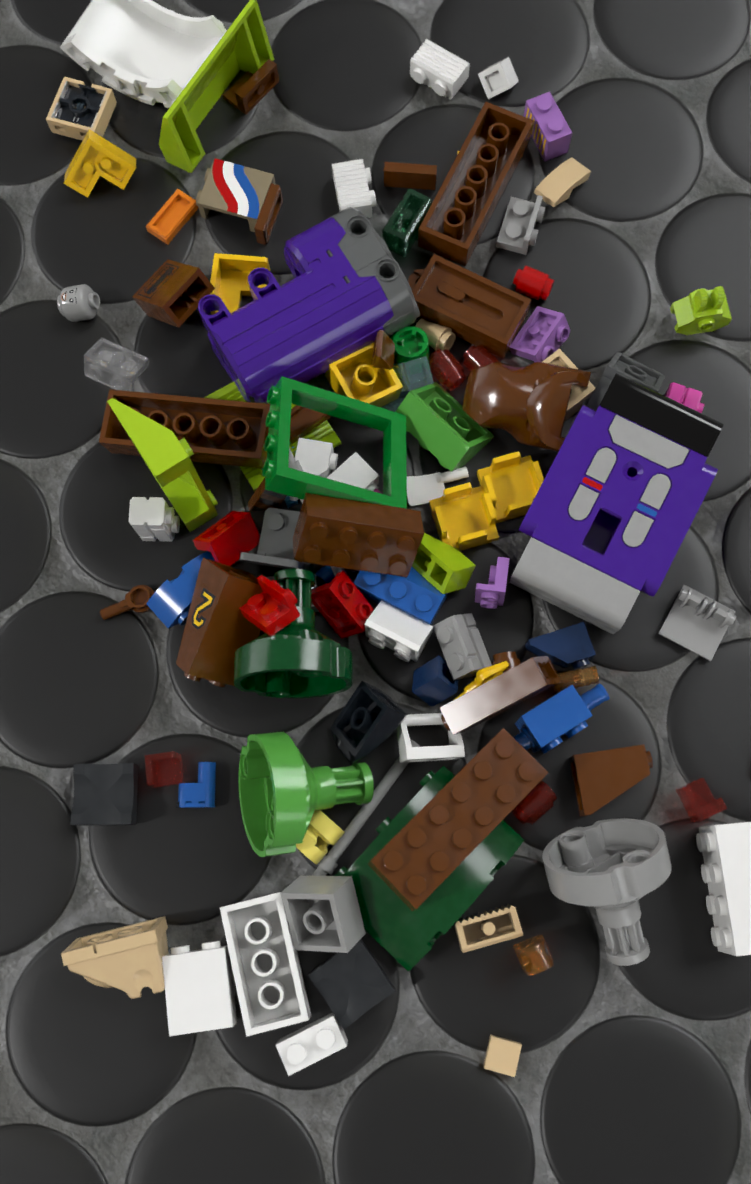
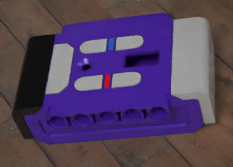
[509,373,724,634]

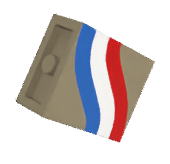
[196,158,276,232]

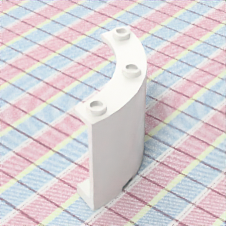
[60,0,227,108]

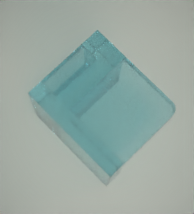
[393,356,434,392]

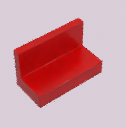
[193,511,260,566]

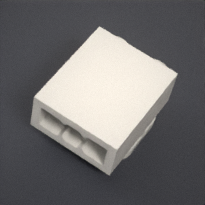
[162,941,237,1036]

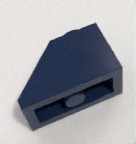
[525,622,596,670]

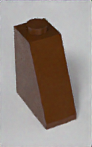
[569,744,653,817]

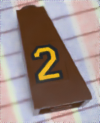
[176,557,263,687]

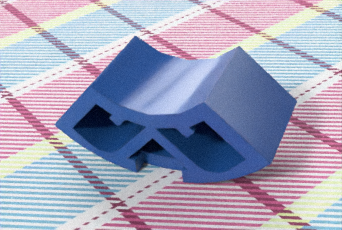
[146,551,215,629]

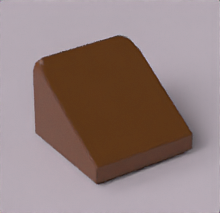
[372,330,395,370]

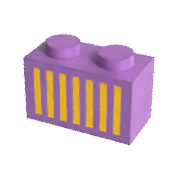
[523,91,572,161]

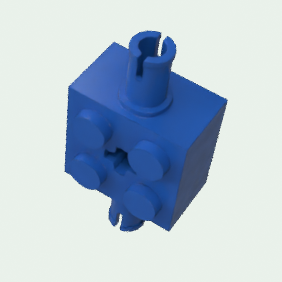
[513,683,610,754]

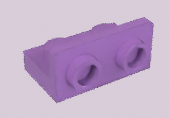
[509,306,570,363]
[475,557,509,609]

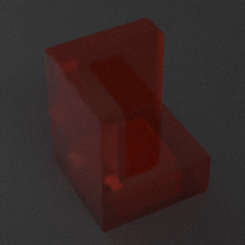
[145,751,184,788]
[676,778,727,823]

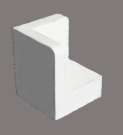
[478,57,519,99]

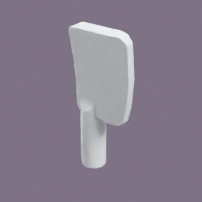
[407,467,469,507]

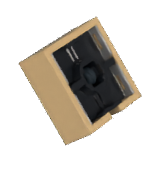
[46,77,117,141]

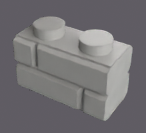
[433,613,492,680]

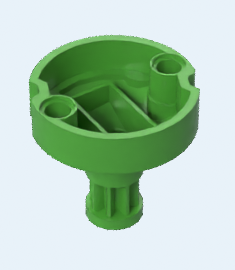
[238,732,374,857]

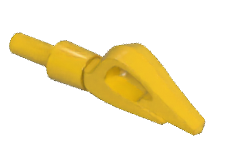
[454,661,509,700]

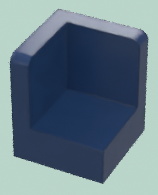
[412,656,458,706]

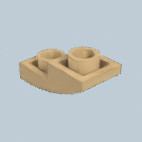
[534,157,591,207]

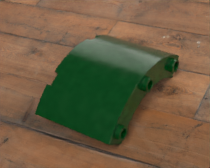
[335,765,524,972]

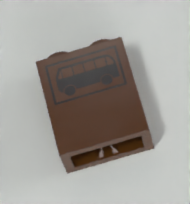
[132,259,215,327]

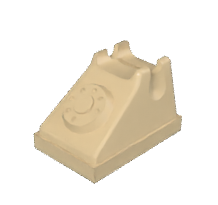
[61,916,169,999]

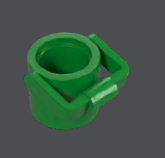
[391,326,429,378]

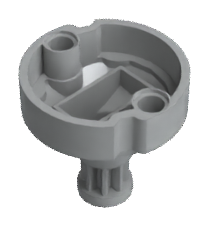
[542,818,672,966]

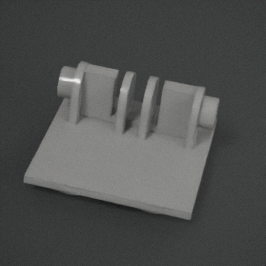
[658,585,736,661]

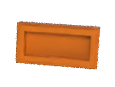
[146,189,199,245]

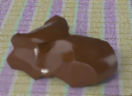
[462,362,591,451]

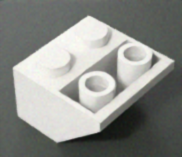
[364,600,433,662]

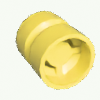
[296,810,345,865]

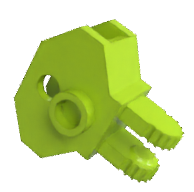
[670,286,732,335]

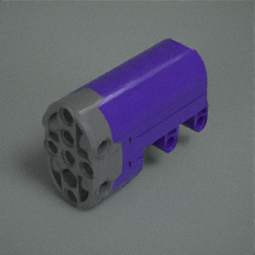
[198,207,420,404]

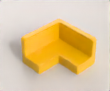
[64,129,136,198]
[210,253,271,315]

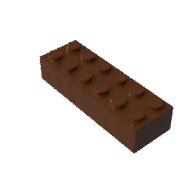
[418,102,534,266]
[99,389,270,469]
[368,728,548,911]

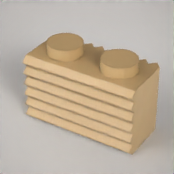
[454,904,523,953]

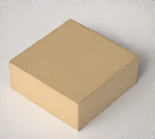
[483,1034,522,1077]

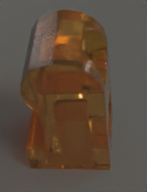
[513,934,554,976]

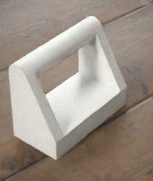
[397,713,465,763]

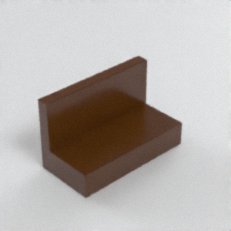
[223,59,279,115]

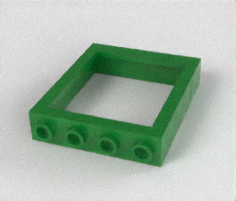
[262,376,407,509]

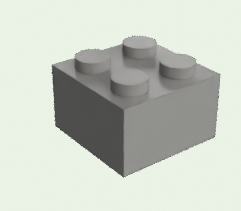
[281,876,366,953]

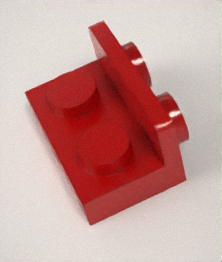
[311,571,375,638]
[239,575,301,636]

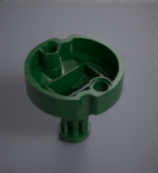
[234,569,352,698]

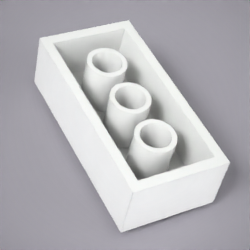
[696,822,751,956]
[220,892,311,1037]

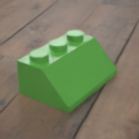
[396,382,494,472]

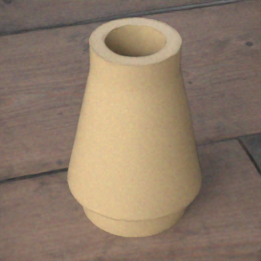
[415,319,456,353]

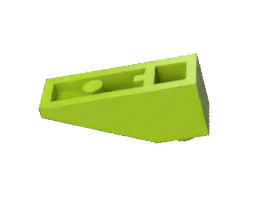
[412,533,476,594]

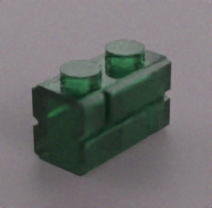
[382,189,432,257]

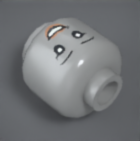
[57,284,100,322]

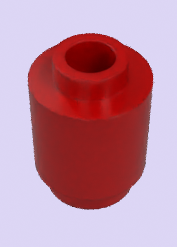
[513,265,555,301]

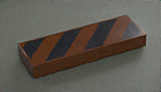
[248,477,287,512]

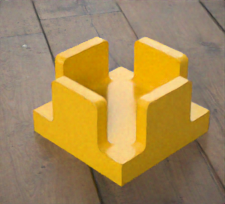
[477,451,544,524]
[429,482,499,551]

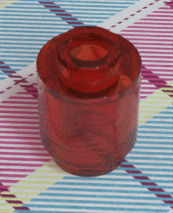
[463,345,500,371]
[427,349,466,391]
[512,781,557,825]

